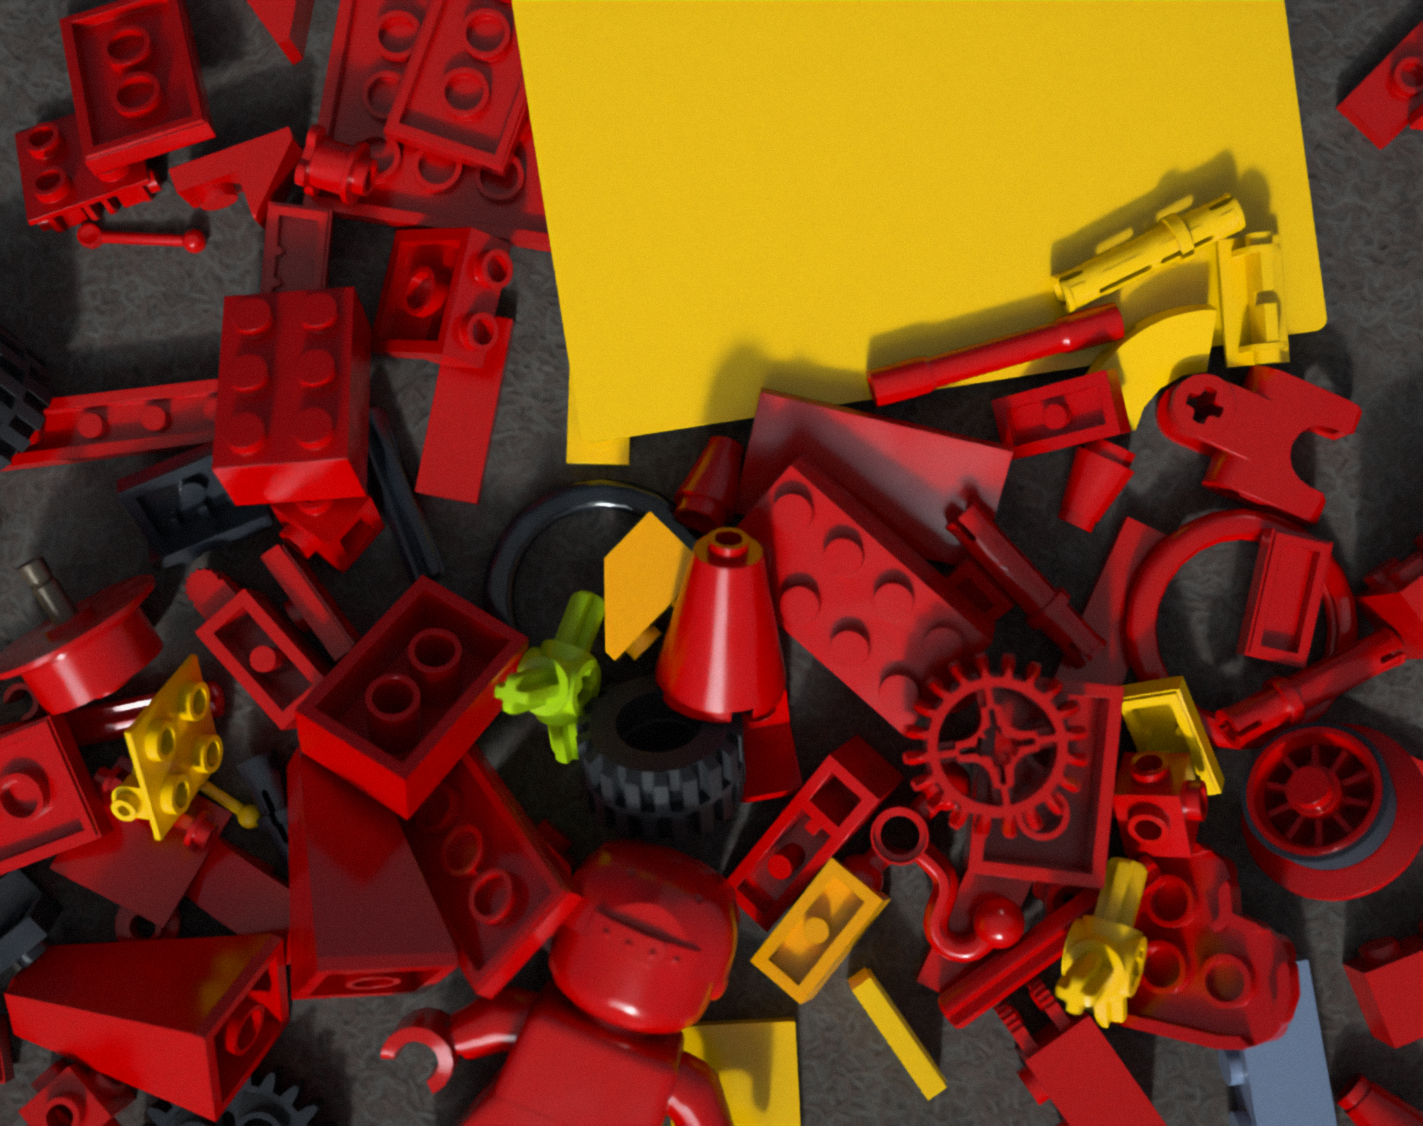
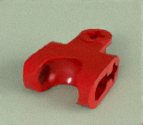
[1154,365,1362,527]

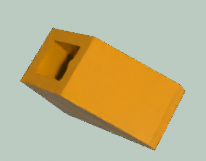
[604,511,692,662]

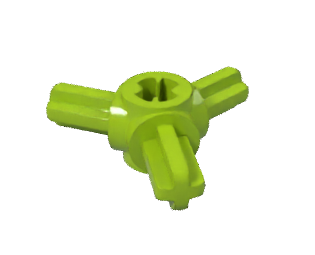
[494,590,605,764]

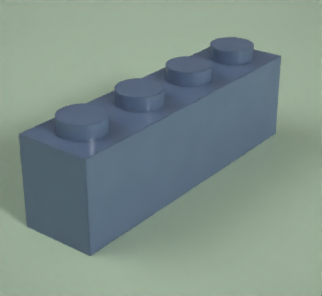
[1218,954,1337,1126]

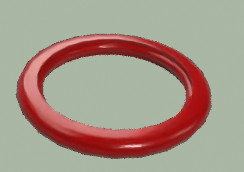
[1125,508,1358,750]

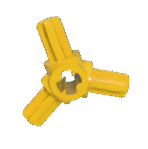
[1056,857,1148,1028]

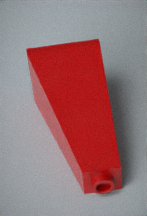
[287,746,458,1000]
[4,934,290,1122]

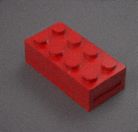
[736,453,996,735]

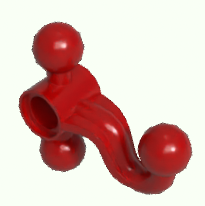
[840,762,1026,963]

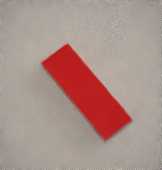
[415,316,515,505]

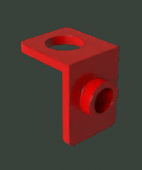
[741,688,803,803]

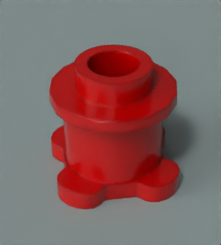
[294,124,378,205]

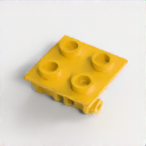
[111,654,223,840]

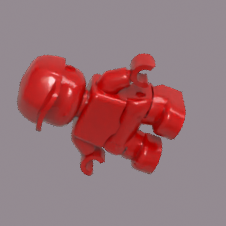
[380,838,740,1126]

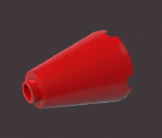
[655,527,786,723]

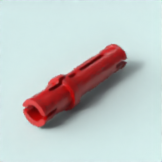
[944,499,1107,669]
[1215,627,1406,748]

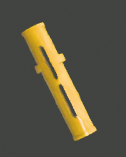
[1051,192,1246,314]

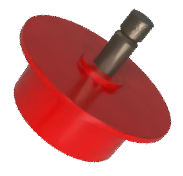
[0,555,164,715]

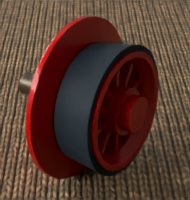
[1241,722,1423,901]

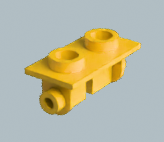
[1216,231,1290,368]

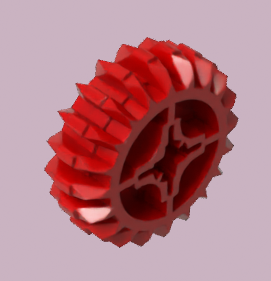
[902,653,1089,839]

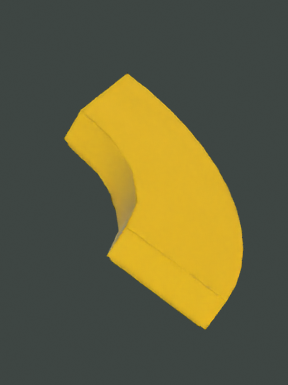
[1085,304,1218,431]

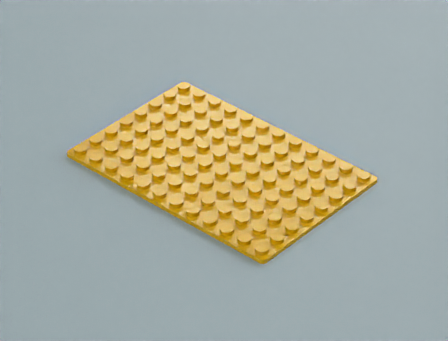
[511,0,1327,443]

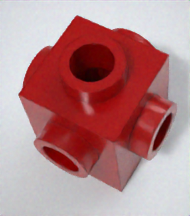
[270,490,385,574]
[1111,751,1208,858]
[18,1057,137,1126]

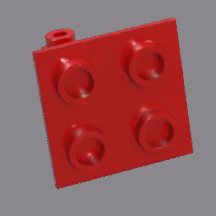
[15,113,163,233]
[49,755,233,929]

